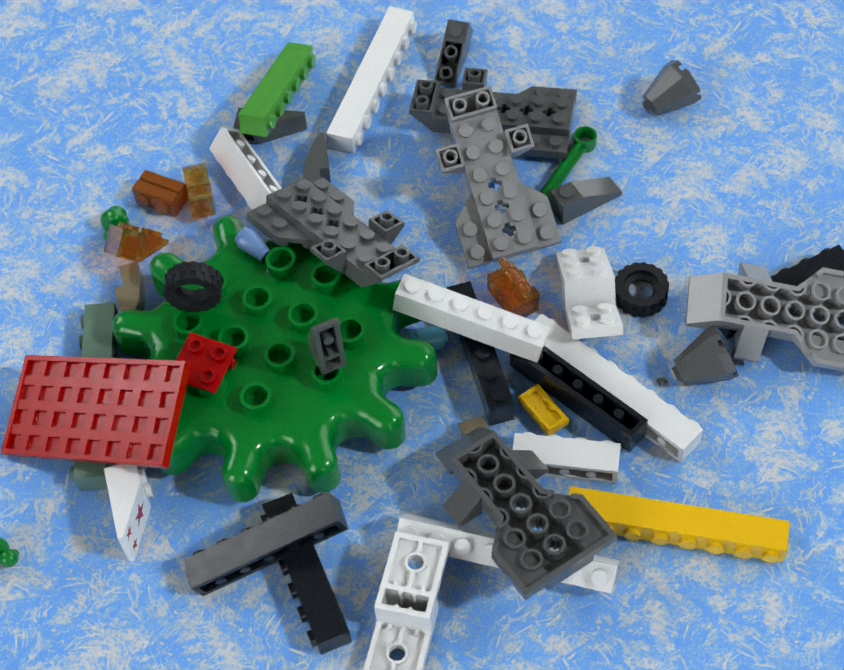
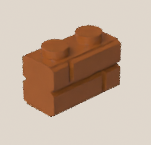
[132,170,189,216]

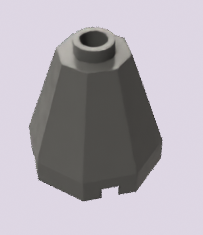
[642,60,701,115]
[672,326,739,385]

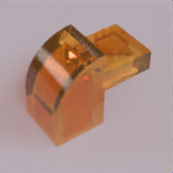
[182,162,216,219]

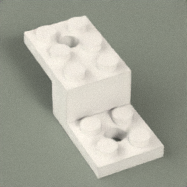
[556,246,623,339]
[363,531,450,670]

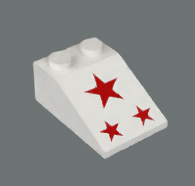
[104,465,153,562]

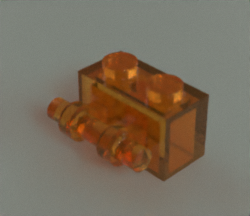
[487,257,540,317]

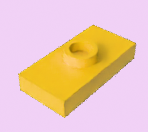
[517,384,569,436]

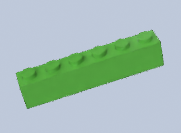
[238,42,316,137]

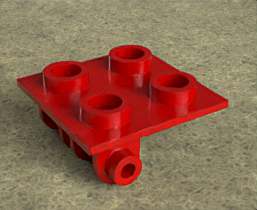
[176,332,237,394]

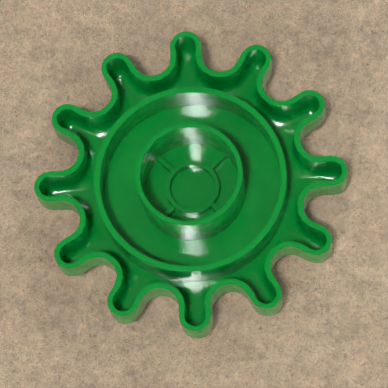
[112,215,438,502]

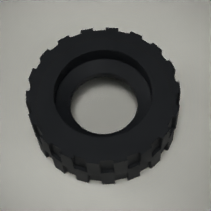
[164,261,222,313]
[615,262,669,318]

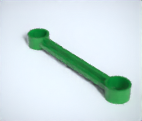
[540,126,597,202]

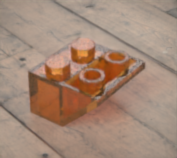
[103,222,169,262]

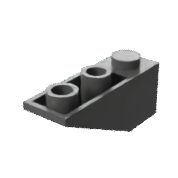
[434,19,473,87]
[233,108,307,144]

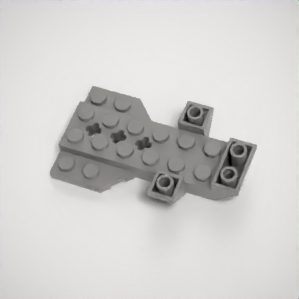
[435,85,561,269]
[685,262,844,372]

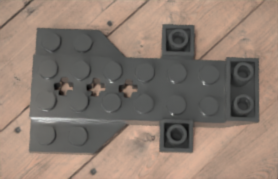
[409,68,577,159]
[246,178,420,288]
[435,427,617,600]

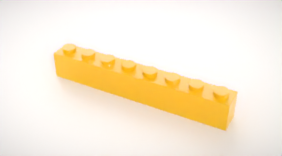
[569,486,790,563]

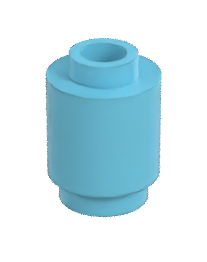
[410,325,449,350]

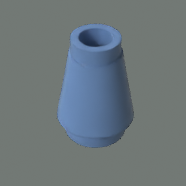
[235,227,270,262]

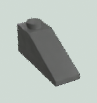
[550,177,622,225]
[307,317,347,375]

